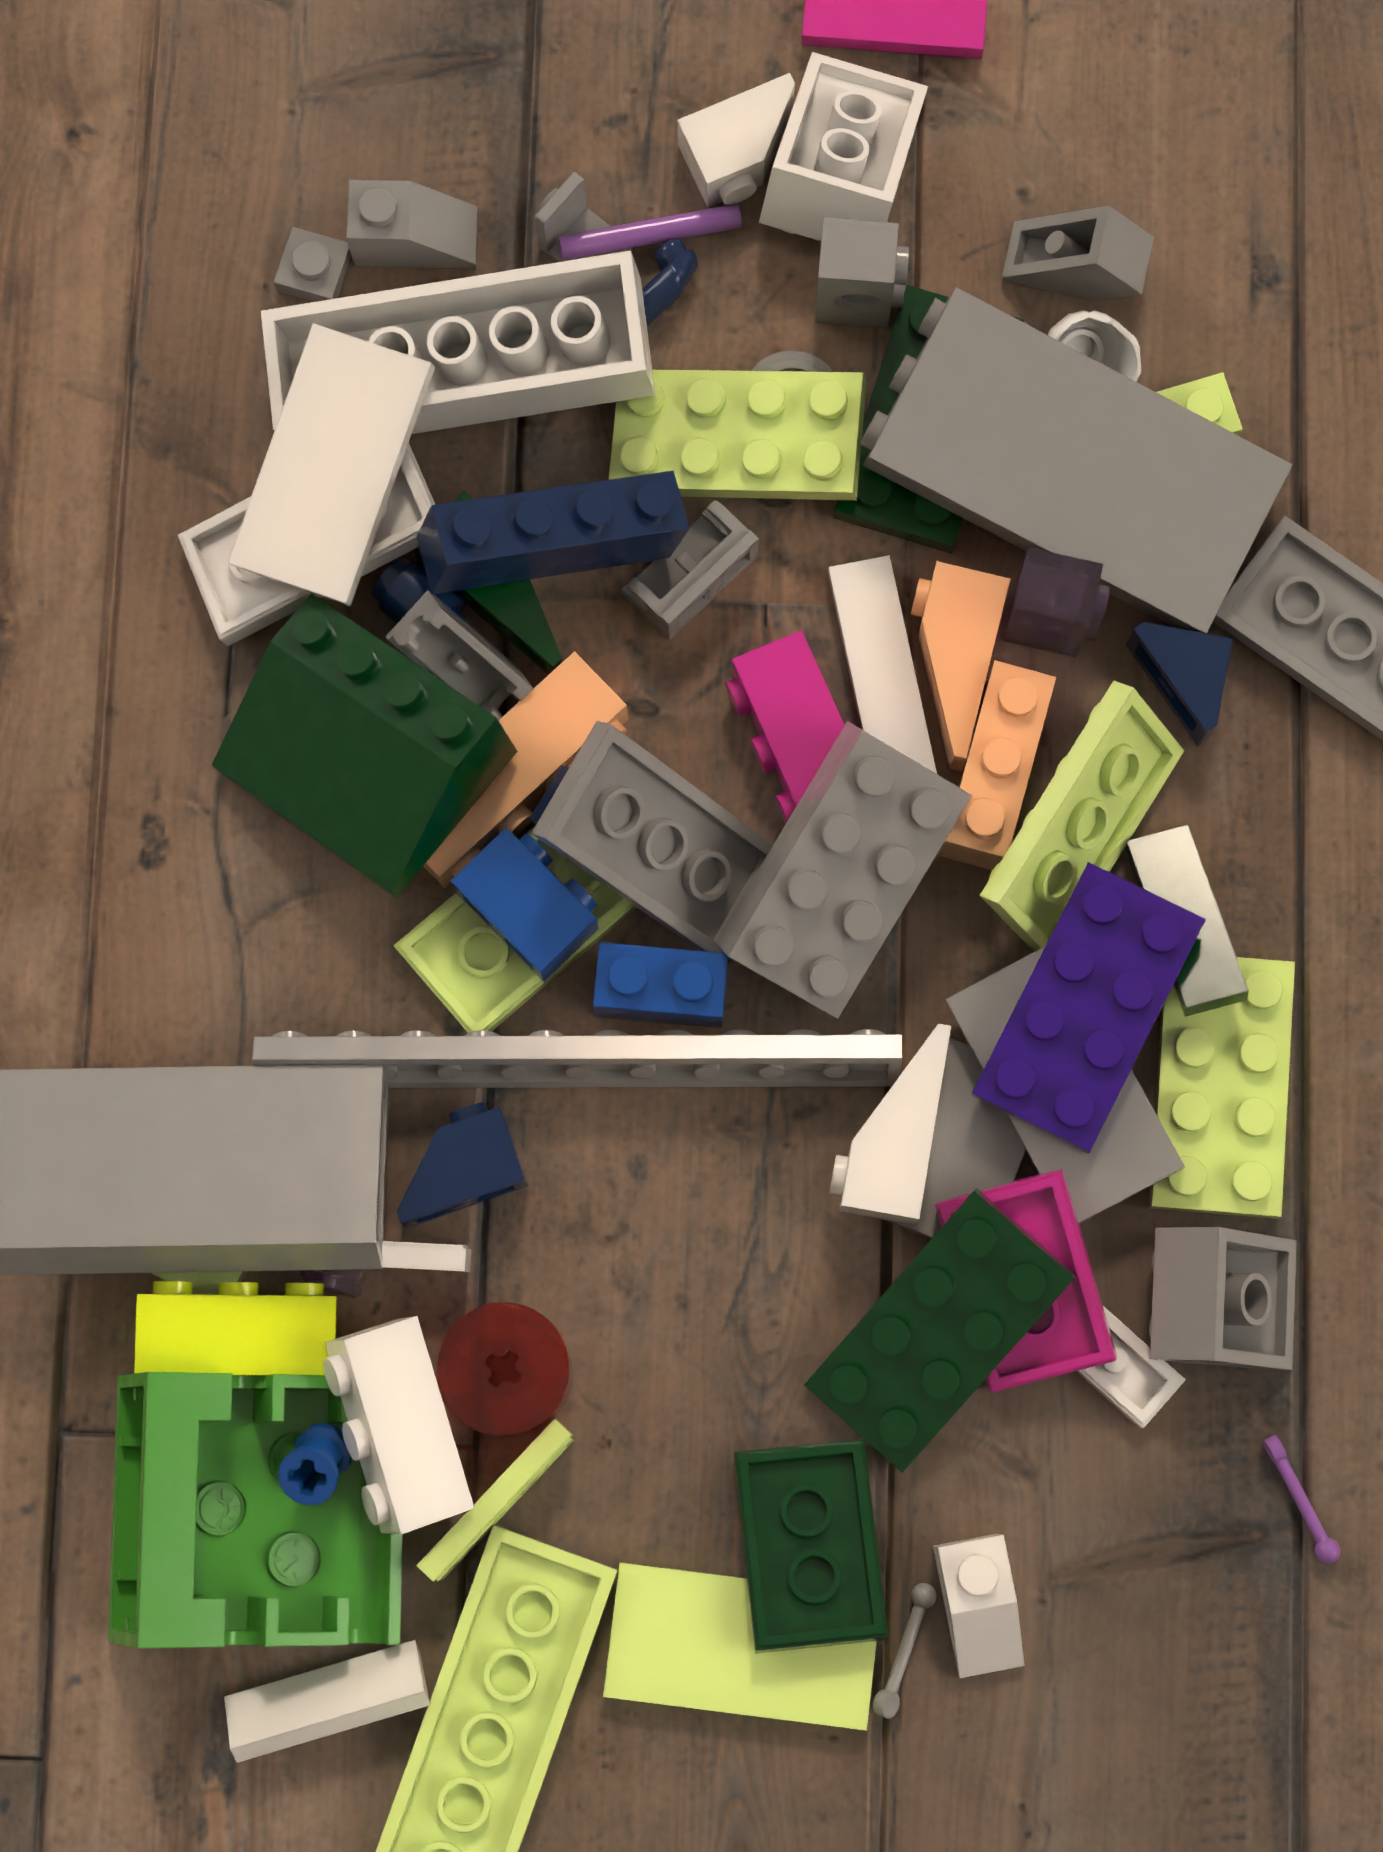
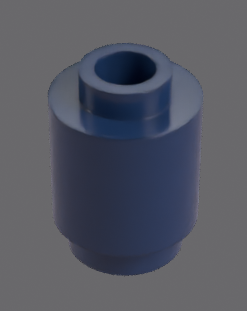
[372,557,467,624]

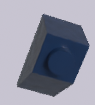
[397,1102,528,1229]

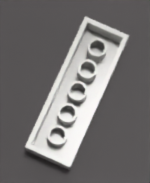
[261,250,656,434]

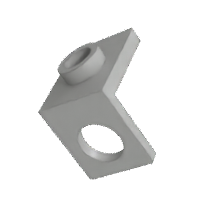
[535,172,633,262]

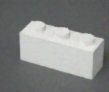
[323,1316,474,1534]

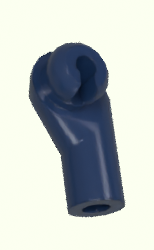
[642,239,698,326]

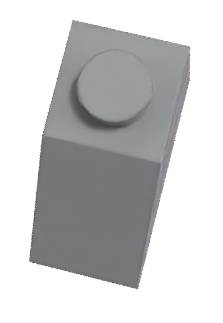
[346,179,479,269]
[1002,205,1154,301]

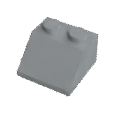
[1149,1227,1297,1370]

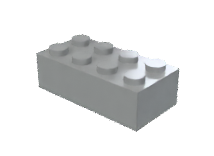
[716,721,972,1019]

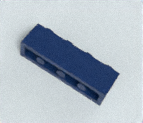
[417,470,690,594]

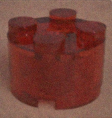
[437,1302,572,1437]

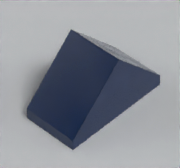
[1126,622,1232,746]

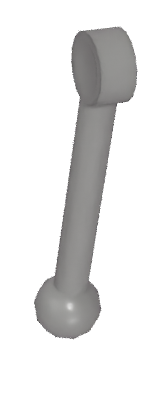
[873,1583,937,1719]

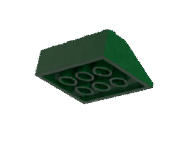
[212,594,518,898]

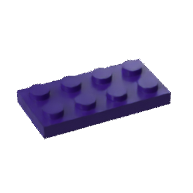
[972,862,1206,1154]

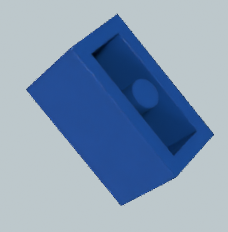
[450,828,599,982]
[593,942,728,1028]

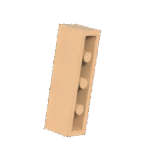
[423,651,628,889]

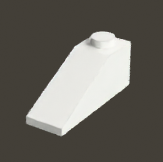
[829,1024,951,1225]

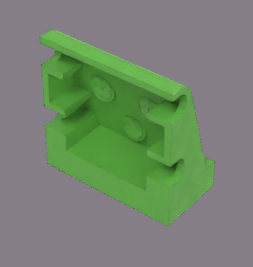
[108,1372,403,1648]

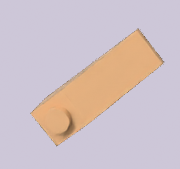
[910,561,1010,773]

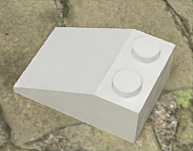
[759,52,928,241]

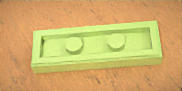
[416,1419,574,1582]

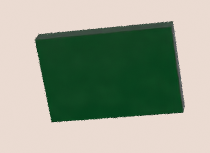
[734,1439,889,1654]

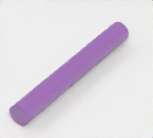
[557,203,742,261]

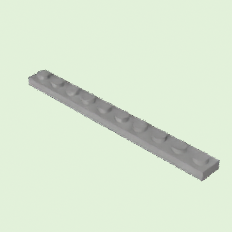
[252,1029,902,1088]

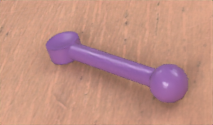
[1263,1435,1341,1564]

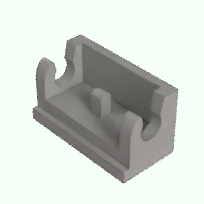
[622,500,759,640]
[386,590,533,721]

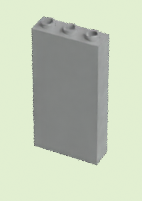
[860,287,1293,634]
[0,1064,389,1275]

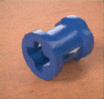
[278,1423,352,1505]

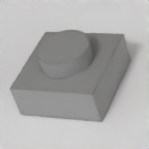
[273,227,352,302]

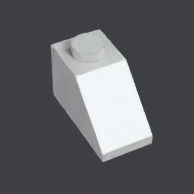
[677,73,795,208]
[933,1534,1025,1678]

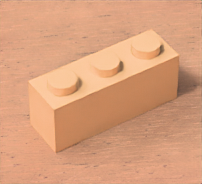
[940,660,1056,870]

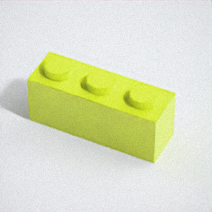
[134,1281,337,1375]

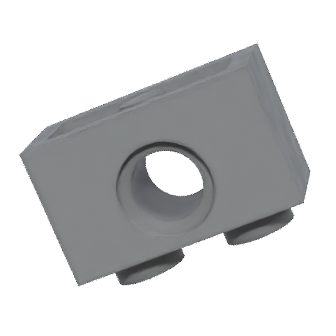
[815,217,909,328]

